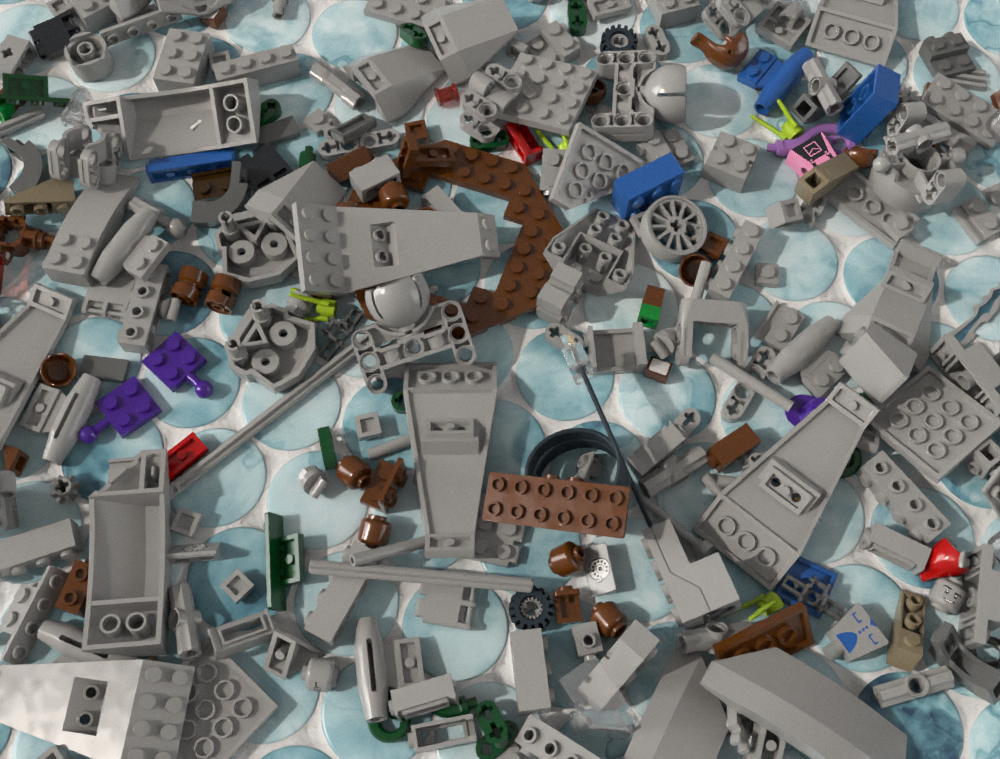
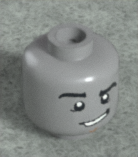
[928,576,967,615]

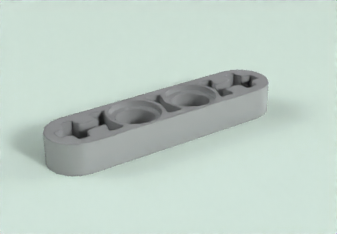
[318,129,400,162]
[720,346,776,423]

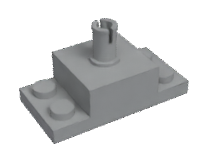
[929,331,1000,417]
[958,543,1000,651]

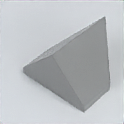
[263,628,326,680]

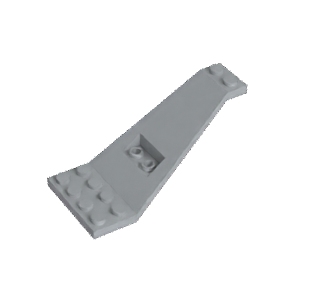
[804,0,898,67]
[292,202,500,296]
[0,283,77,457]
[403,362,497,558]
[692,381,880,591]

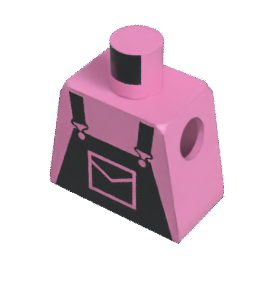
[785,132,837,177]

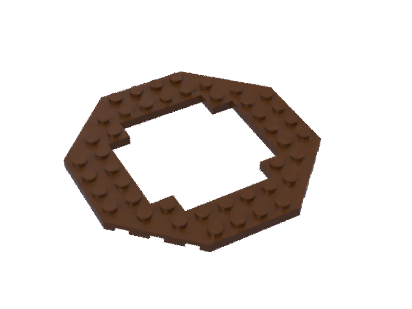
[348,140,563,338]

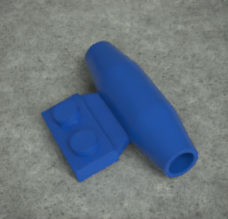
[737,47,814,116]

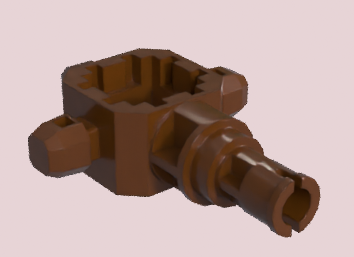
[0,215,56,266]

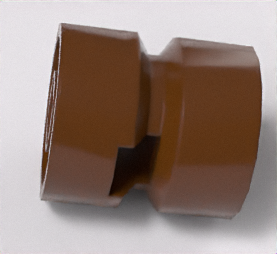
[169,265,210,307]
[204,273,242,315]

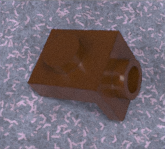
[553,585,583,625]

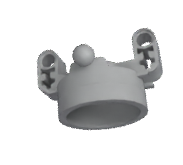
[869,101,967,212]

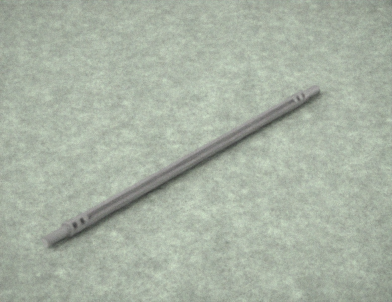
[169,283,439,501]

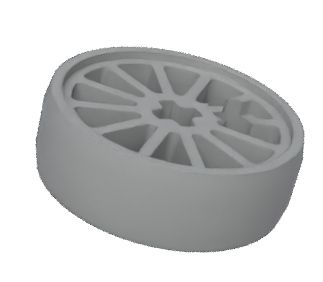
[640,195,707,263]

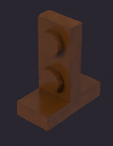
[397,133,456,178]

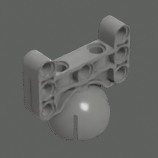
[591,50,686,142]
[351,273,476,394]

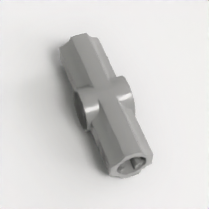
[802,58,844,116]
[885,122,951,156]
[638,444,708,499]
[168,582,202,660]
[676,620,752,654]
[873,665,955,708]

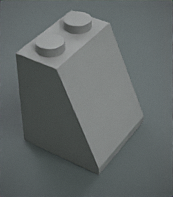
[838,321,918,407]

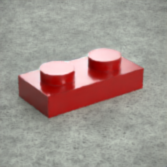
[167,432,209,481]

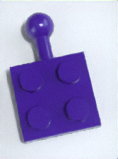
[141,331,214,399]
[79,376,162,444]

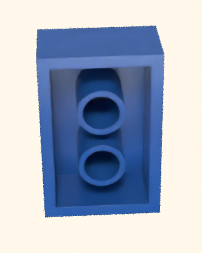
[836,64,901,144]
[611,152,685,221]

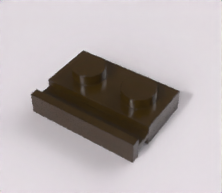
[191,167,232,202]

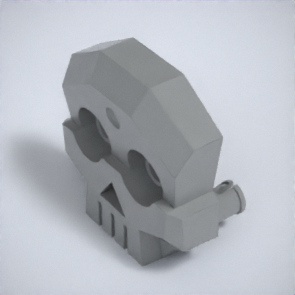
[214,210,298,289]
[224,299,318,394]

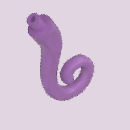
[767,123,857,157]

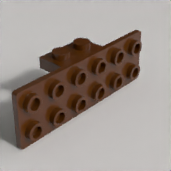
[482,472,631,539]

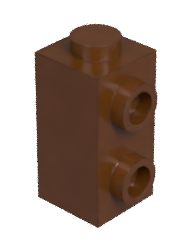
[324,146,375,183]
[706,423,761,474]
[54,558,89,618]

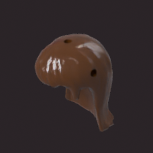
[690,32,749,70]

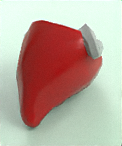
[920,536,970,582]

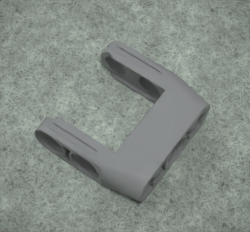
[675,298,749,370]

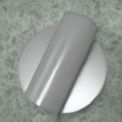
[159,298,182,322]

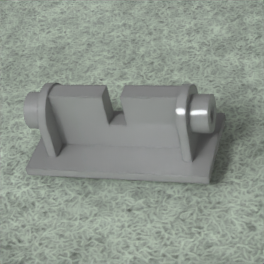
[573,451,604,483]

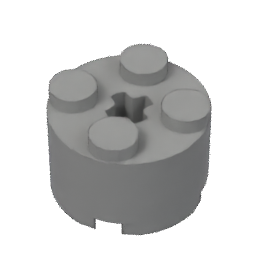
[64,32,114,83]

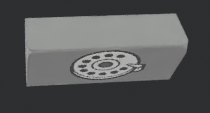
[166,542,222,564]
[583,542,616,598]

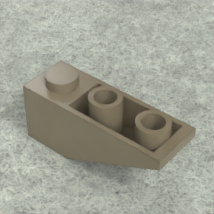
[794,152,859,206]
[4,179,75,216]
[886,589,926,673]

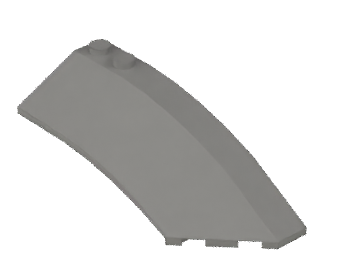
[82,78,261,160]
[81,449,172,656]
[623,646,729,759]
[700,647,907,759]

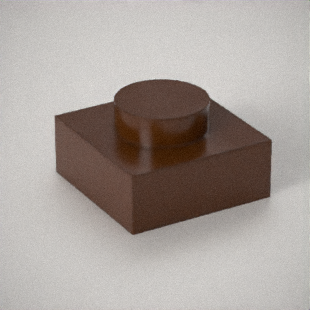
[404,119,429,144]
[698,230,729,261]

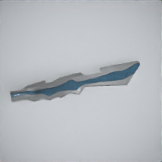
[951,282,1000,348]

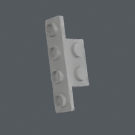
[99,4,183,47]
[0,565,69,665]

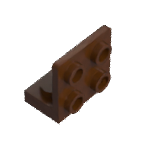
[360,457,408,514]

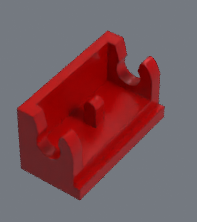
[506,122,543,167]

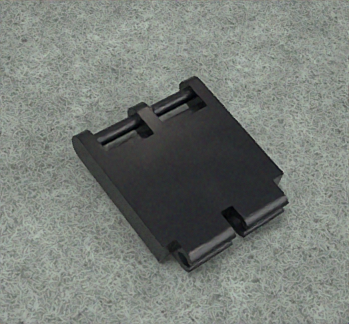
[28,11,80,61]
[236,143,293,193]

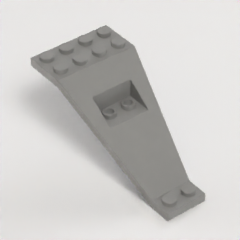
[0,659,195,759]

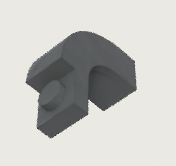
[789,61,863,124]
[1,136,50,194]
[191,161,251,228]
[928,621,1000,705]

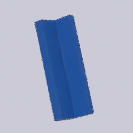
[145,148,236,184]

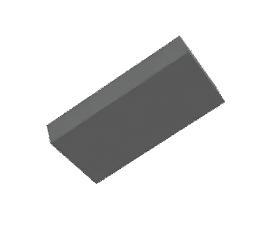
[330,113,377,144]
[258,116,300,147]
[78,355,131,383]

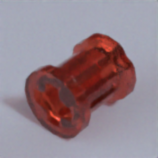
[434,83,460,107]

